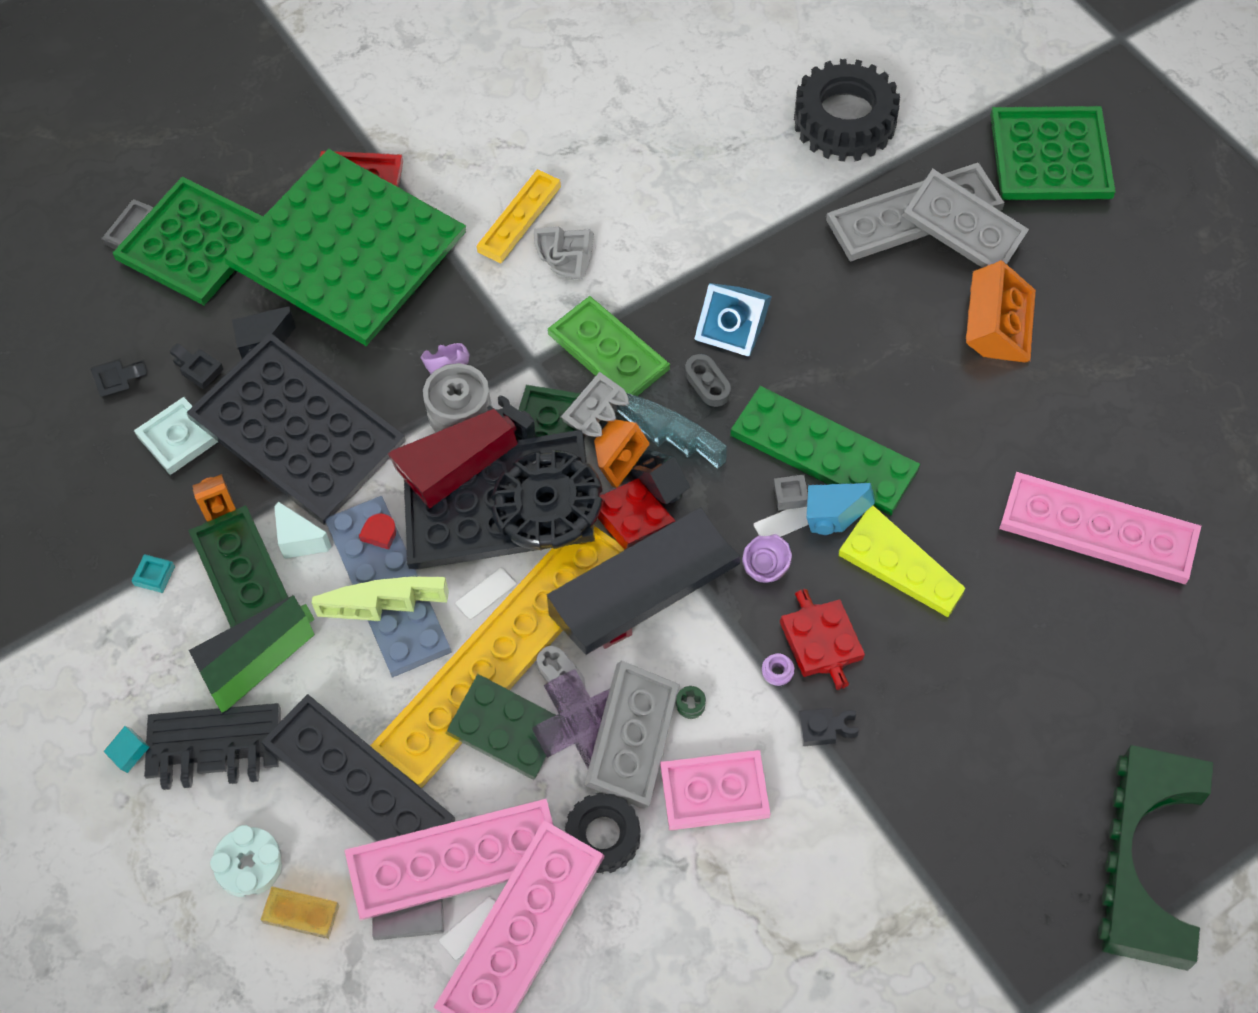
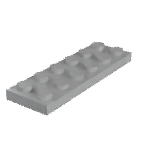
[826,162,1004,262]

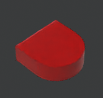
[359,513,397,550]

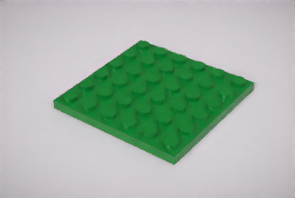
[224,149,466,346]

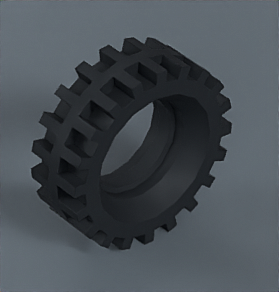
[794,59,900,162]

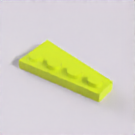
[839,506,965,617]

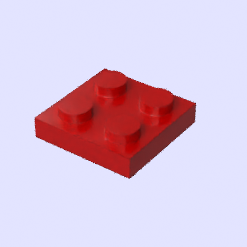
[598,479,675,550]

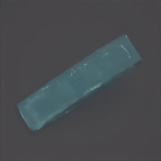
[616,393,727,469]

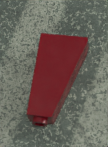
[388,409,518,509]

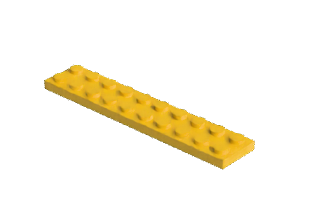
[370,525,624,789]

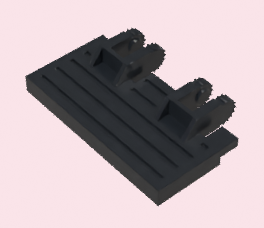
[144,703,281,790]

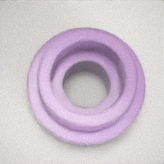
[762,653,794,686]

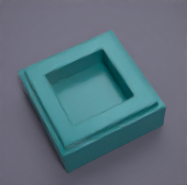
[131,554,175,593]
[103,726,149,773]

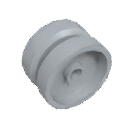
[423,363,492,433]

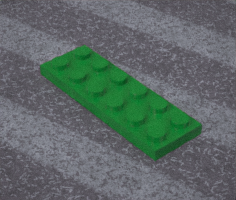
[730,386,920,516]

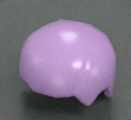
[421,343,470,374]
[742,534,792,583]

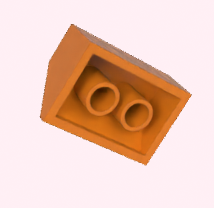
[966,260,1036,363]

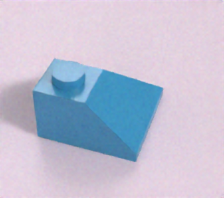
[694,283,771,356]

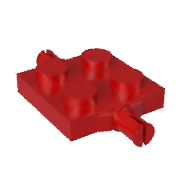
[780,589,865,690]

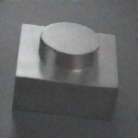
[774,475,808,510]

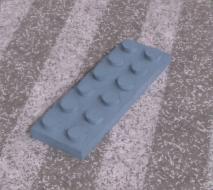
[325,496,452,678]

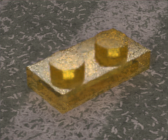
[260,886,340,939]

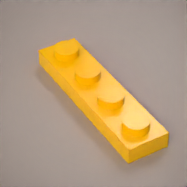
[476,169,561,264]

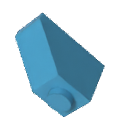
[806,483,875,535]

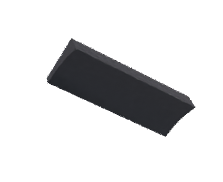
[547,507,740,655]

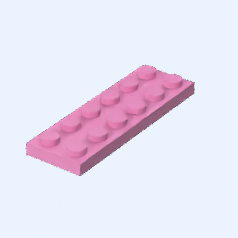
[999,472,1201,585]
[344,799,554,921]
[434,820,605,1013]

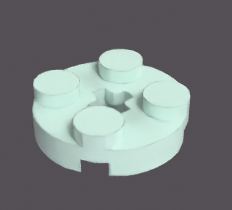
[210,825,282,897]

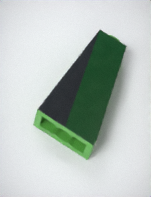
[188,595,315,713]

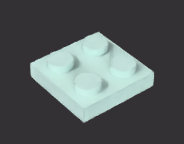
[134,397,218,475]

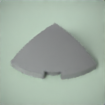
[534,226,594,279]

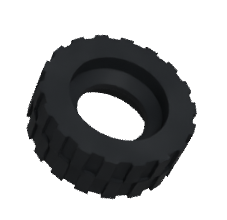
[565,793,641,874]

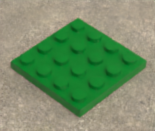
[990,106,1115,200]
[113,177,263,305]

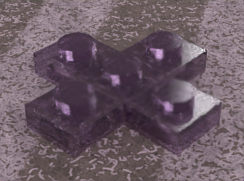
[532,669,610,769]

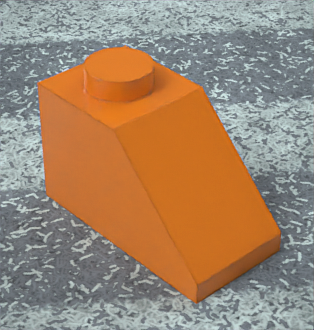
[594,420,650,488]
[192,474,236,522]

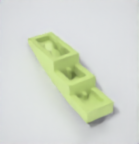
[311,577,449,621]

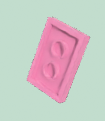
[660,750,770,831]

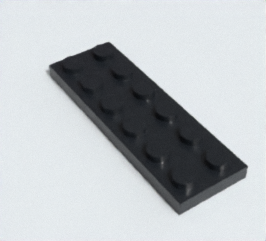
[261,694,455,842]

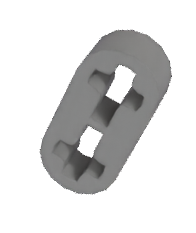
[537,646,586,702]

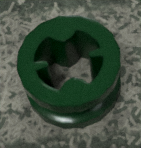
[676,686,706,719]

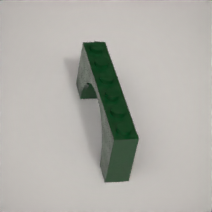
[1098,745,1213,971]

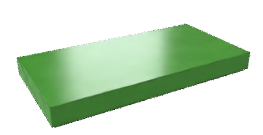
[547,296,670,403]

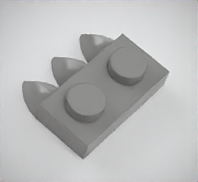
[561,372,629,438]

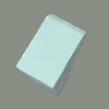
[274,502,332,559]

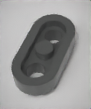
[685,354,731,407]

